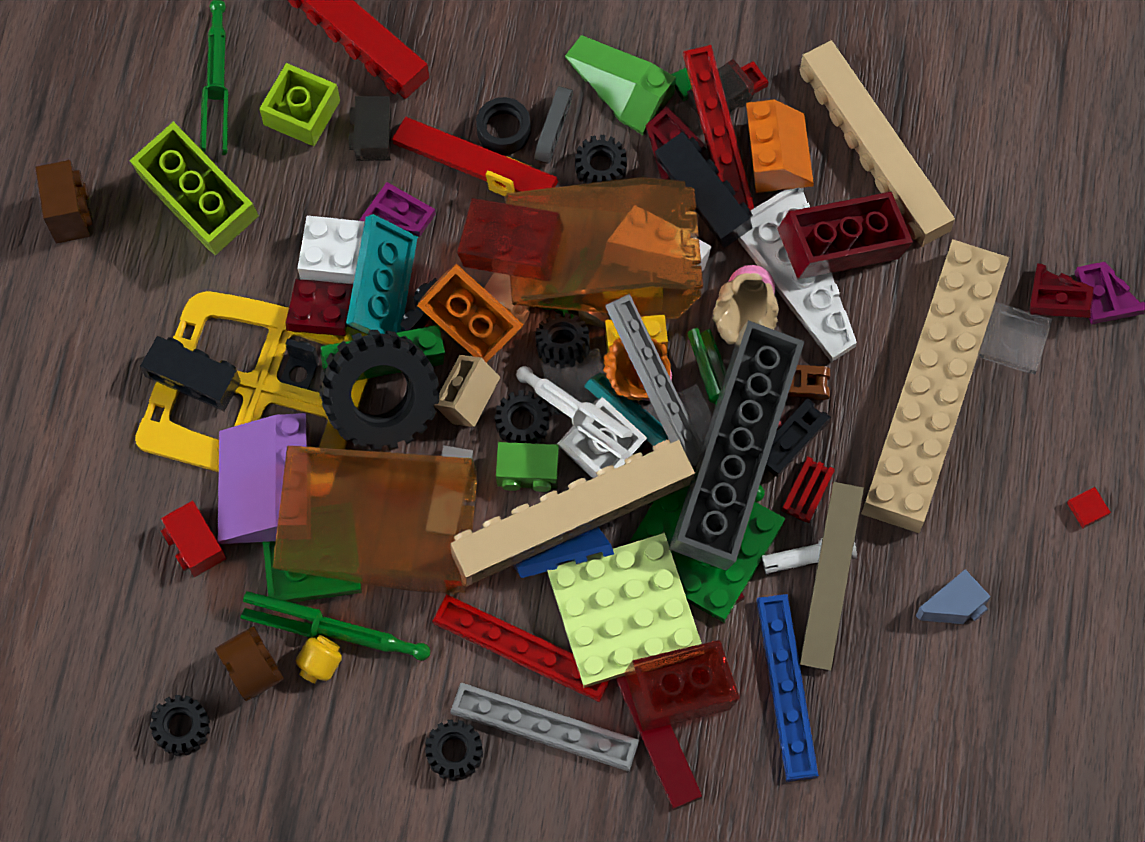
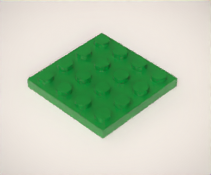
[628,467,786,623]

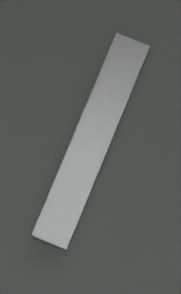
[605,294,702,467]
[450,683,639,772]

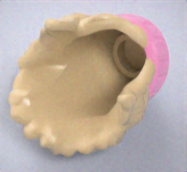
[713,265,779,344]

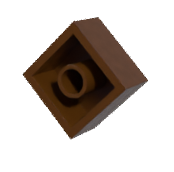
[35,160,93,244]

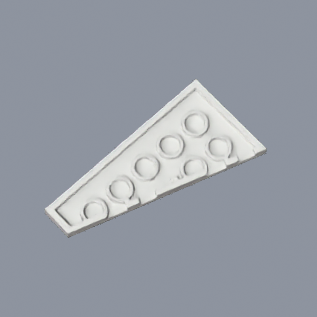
[738,188,857,362]

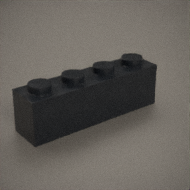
[654,132,753,248]

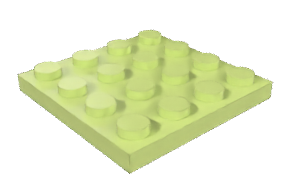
[547,533,703,688]

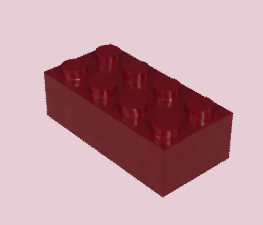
[777,191,913,280]

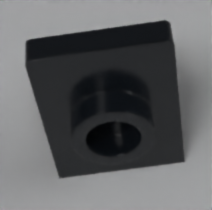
[280,339,320,390]

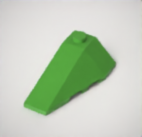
[565,35,676,135]

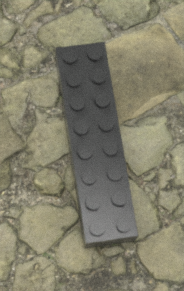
[669,320,805,571]

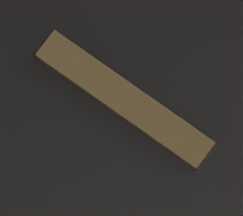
[800,482,864,671]

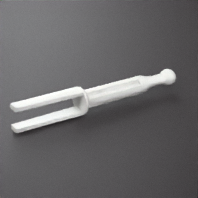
[516,366,633,459]

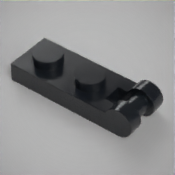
[765,399,832,478]

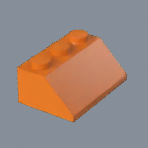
[746,99,814,193]
[417,264,524,363]

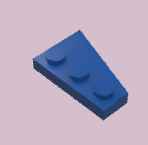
[513,527,614,578]

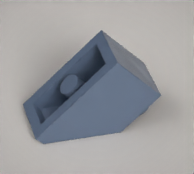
[916,569,991,624]

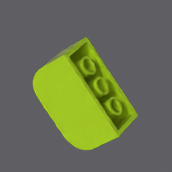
[129,121,259,256]

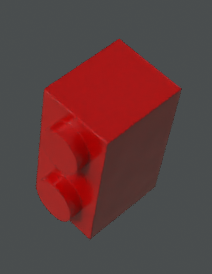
[160,500,226,577]

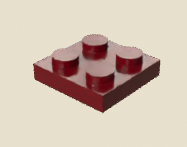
[285,279,353,336]

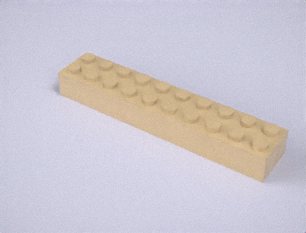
[861,239,1009,533]

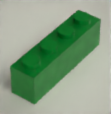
[321,325,445,381]

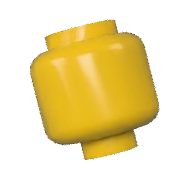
[295,635,342,684]

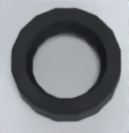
[476,97,531,155]

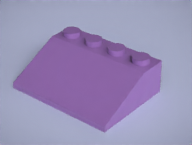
[218,413,311,544]

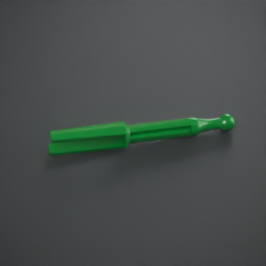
[200,0,229,156]
[687,328,765,502]
[241,591,431,661]

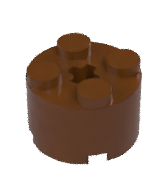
[215,626,284,701]

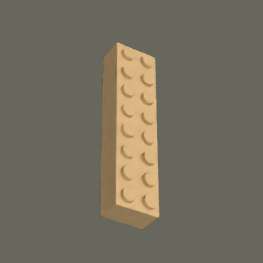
[450,440,695,587]

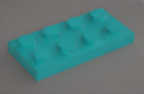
[346,214,418,334]

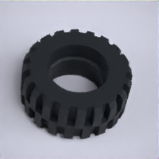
[319,330,440,451]

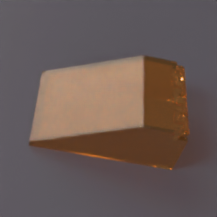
[505,177,704,319]
[273,445,477,594]

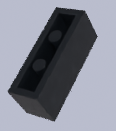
[140,336,241,411]

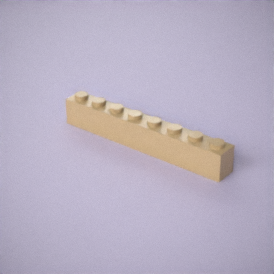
[799,40,955,247]

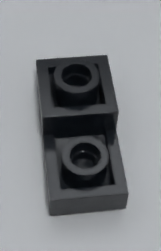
[400,278,437,332]

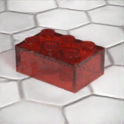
[457,198,564,282]
[624,640,740,731]

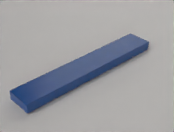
[756,594,819,782]

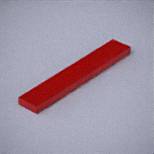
[683,45,754,211]
[392,116,558,205]
[432,594,610,702]

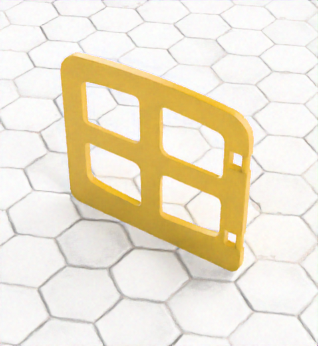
[135,291,369,499]

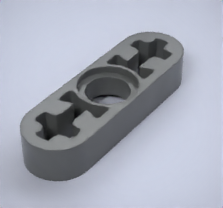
[535,86,573,163]

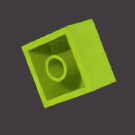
[259,63,340,146]

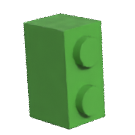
[496,442,559,492]

